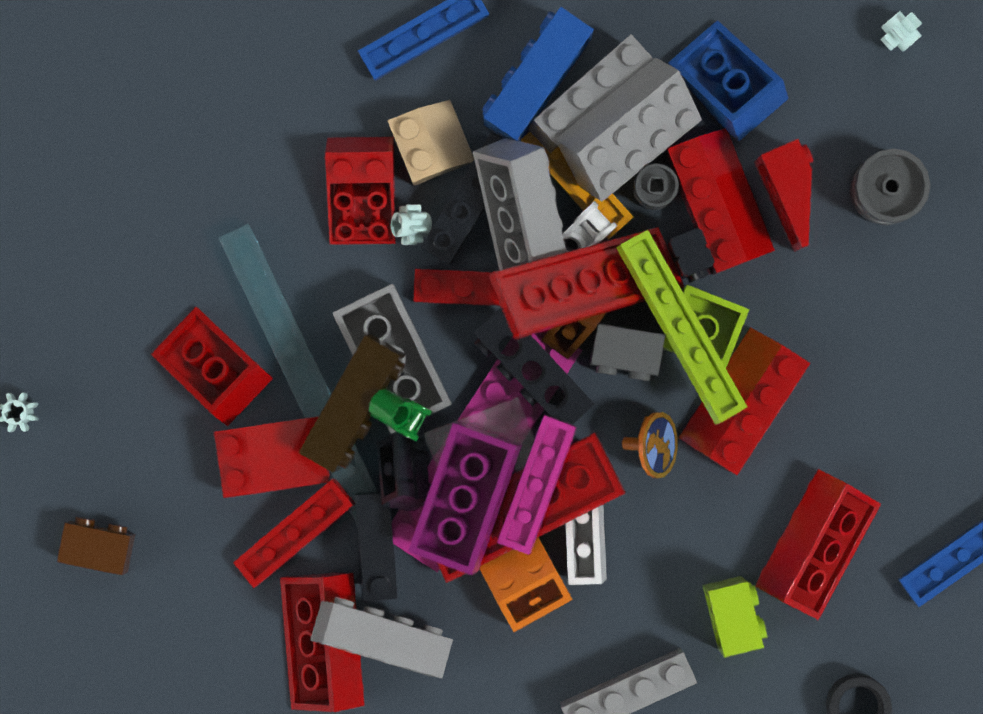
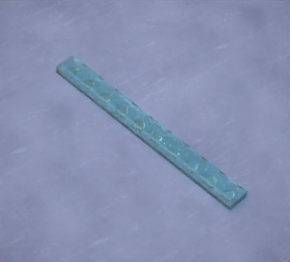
[219,224,393,523]

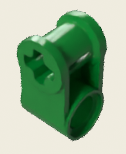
[369,389,433,441]

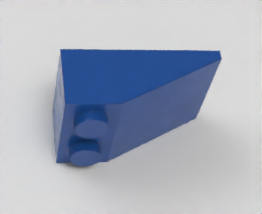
[668,20,789,141]

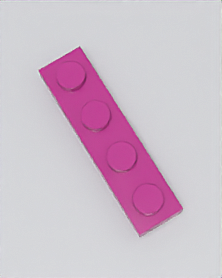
[497,415,577,555]

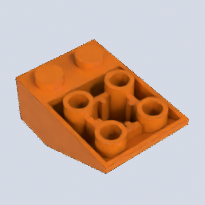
[479,537,573,632]

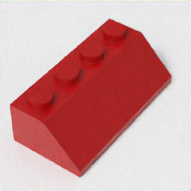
[665,128,775,275]
[678,327,810,475]
[755,469,881,620]
[280,573,365,712]

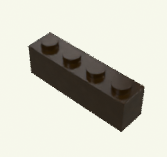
[299,334,406,473]

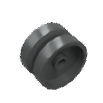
[849,148,931,226]

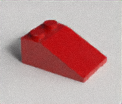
[754,139,814,252]
[151,306,273,427]
[214,416,330,498]

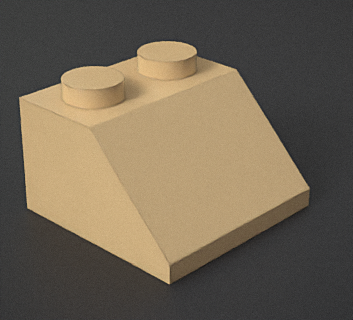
[388,100,474,186]

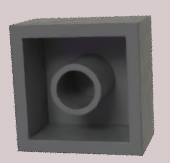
[589,324,665,381]

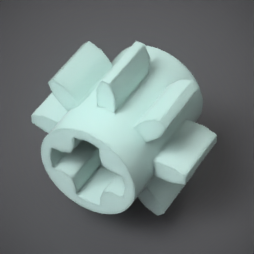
[880,11,922,52]
[391,204,432,245]
[0,393,39,432]

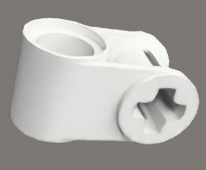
[562,201,618,252]

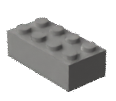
[555,58,702,202]
[473,138,568,271]
[333,283,452,434]

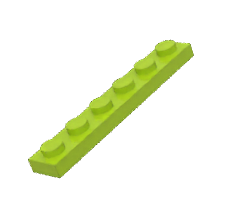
[616,230,747,425]

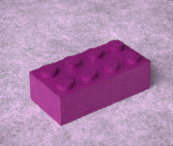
[408,421,523,575]

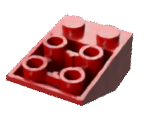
[325,137,396,245]

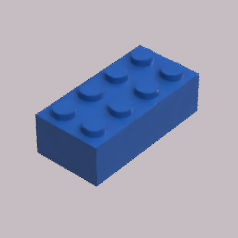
[482,7,594,142]

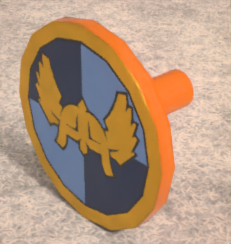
[622,412,678,479]

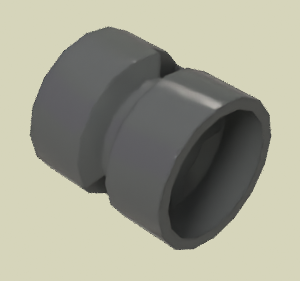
[633,163,679,211]

